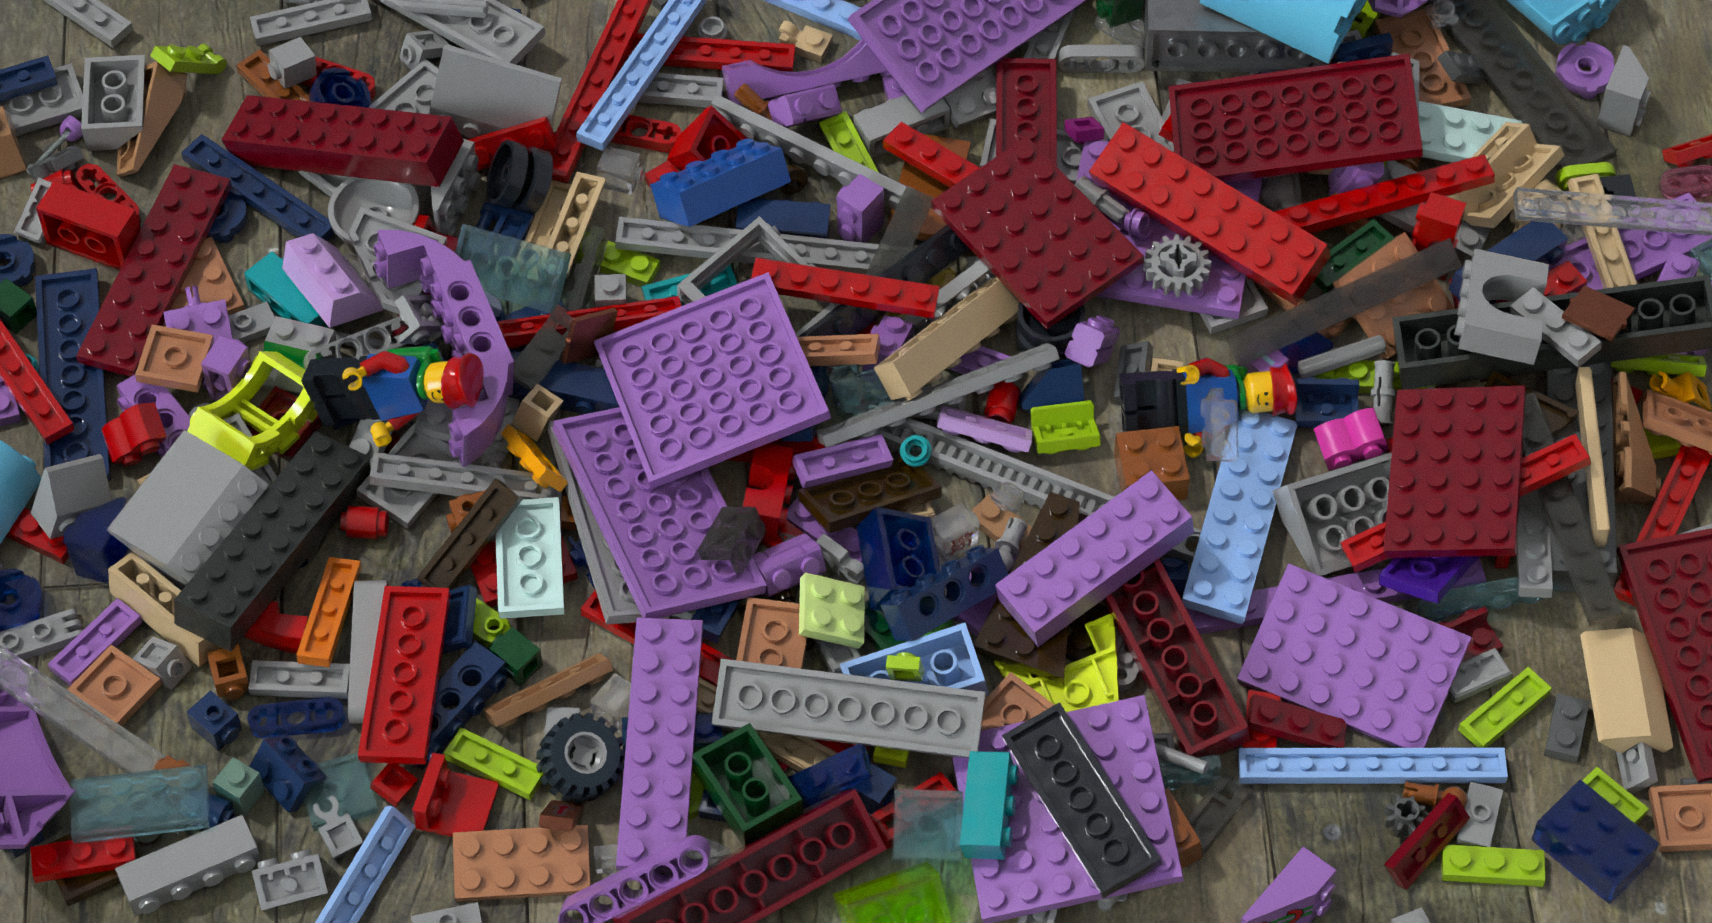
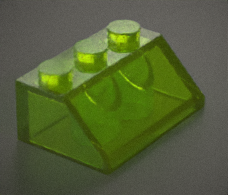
[833,861,952,923]

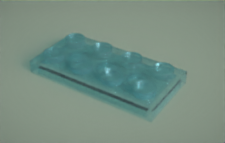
[455,224,571,313]
[71,764,210,843]

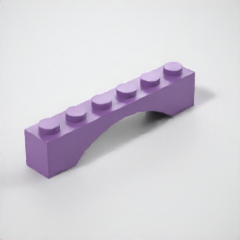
[722,38,891,108]

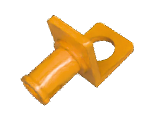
[1649,371,1712,411]

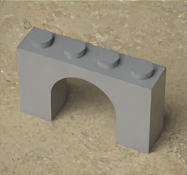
[1454,249,1549,365]

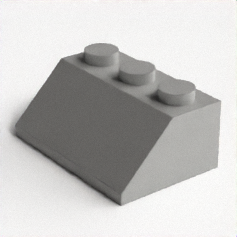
[81,55,146,151]

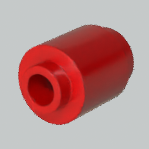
[984,380,1020,424]
[340,506,389,539]

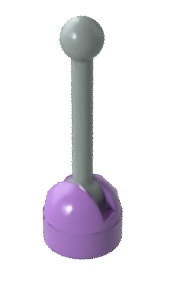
[26,115,83,175]

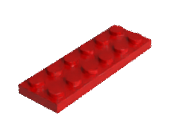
[358,586,451,765]

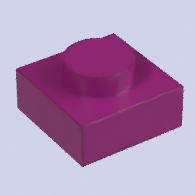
[1064,117,1105,144]

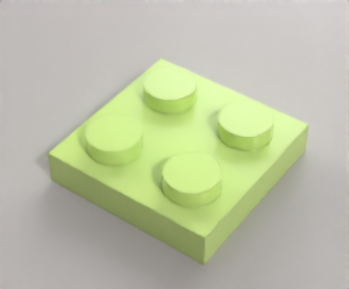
[799,572,865,649]

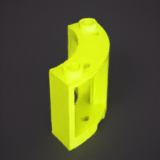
[187,351,318,470]

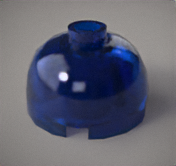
[309,67,371,108]

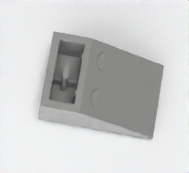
[431,139,481,236]

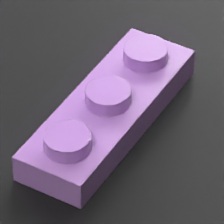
[937,405,1032,453]

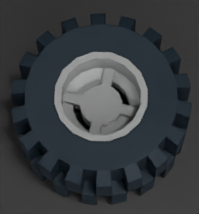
[536,713,626,803]

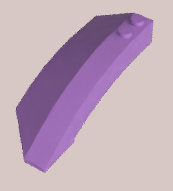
[0,661,76,849]

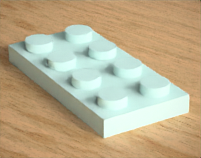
[1419,101,1522,163]
[496,497,565,619]

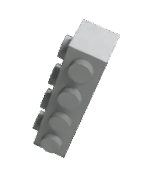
[115,815,261,916]

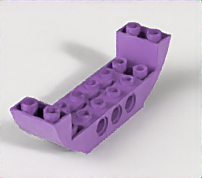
[374,229,514,467]

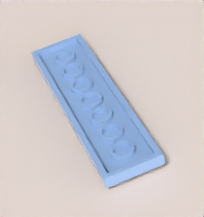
[1182,407,1297,625]

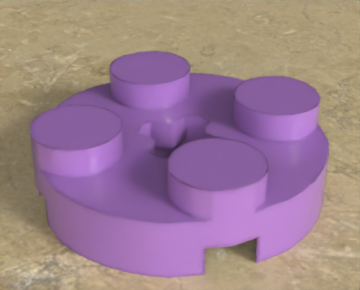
[1555,42,1615,99]

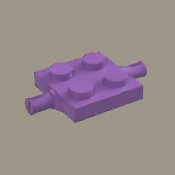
[164,286,233,388]

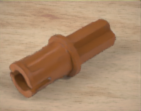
[734,83,772,121]

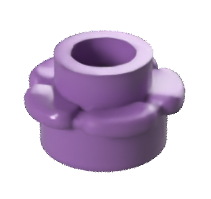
[1124,208,1150,238]

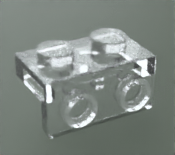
[1200,388,1239,462]

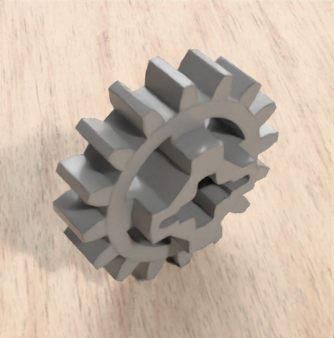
[1143,234,1211,297]

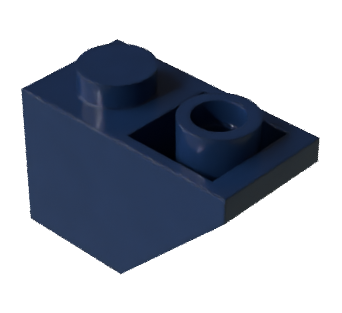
[1018,359,1085,413]

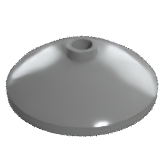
[328,177,420,245]

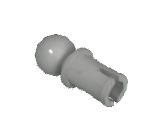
[995,517,1028,572]

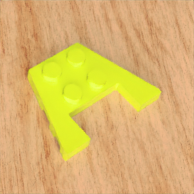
[994,613,1120,712]

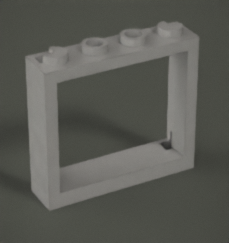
[677,216,841,337]

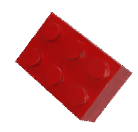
[36,181,141,270]

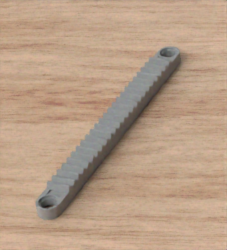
[858,405,1201,564]

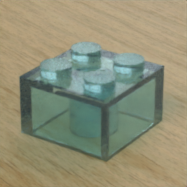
[892,789,963,863]

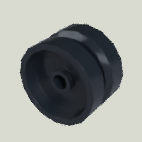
[486,139,553,215]
[1016,302,1086,361]

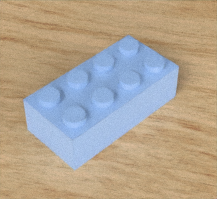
[840,623,989,696]

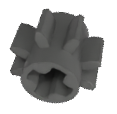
[1384,795,1425,838]

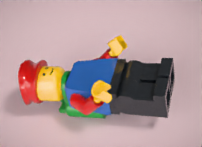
[301,346,484,447]
[1118,357,1298,458]

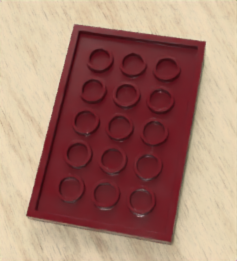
[931,137,1144,329]
[1383,385,1527,558]

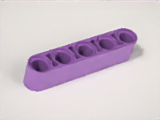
[558,835,711,923]

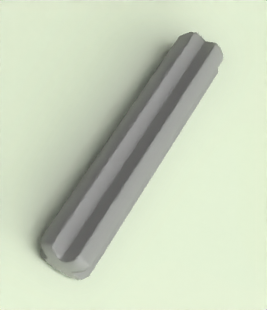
[402,0,489,18]
[1298,335,1386,378]

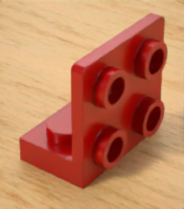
[412,752,499,837]

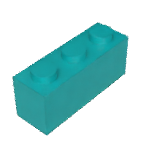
[244,251,329,328]
[959,751,1019,860]

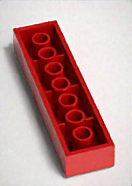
[1089,122,1331,306]

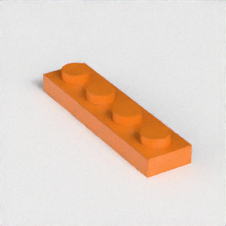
[296,557,361,668]

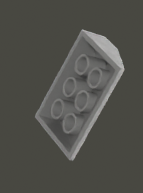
[429,44,562,138]
[106,430,268,590]
[1272,452,1392,576]

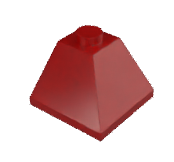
[667,105,748,171]

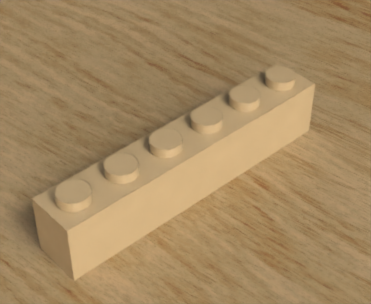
[874,276,1020,400]

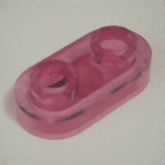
[1659,165,1712,200]

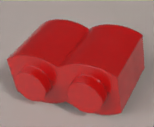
[101,402,167,467]

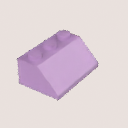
[282,233,383,328]

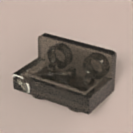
[697,506,766,573]

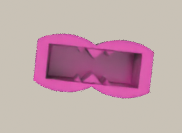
[1314,408,1388,470]

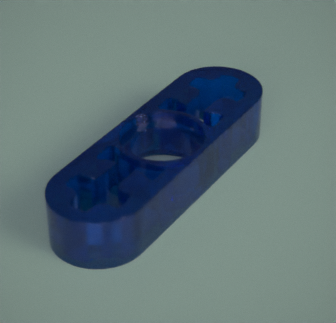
[247,697,345,738]

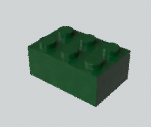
[692,723,803,847]

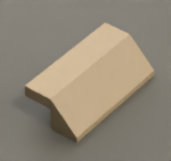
[1445,122,1564,228]
[511,172,606,288]
[1580,628,1673,753]

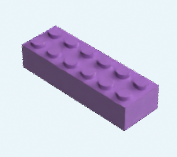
[995,470,1194,647]

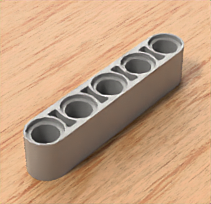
[348,580,389,724]

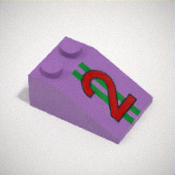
[1241,846,1336,923]

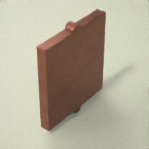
[1561,285,1635,341]
[561,308,618,364]

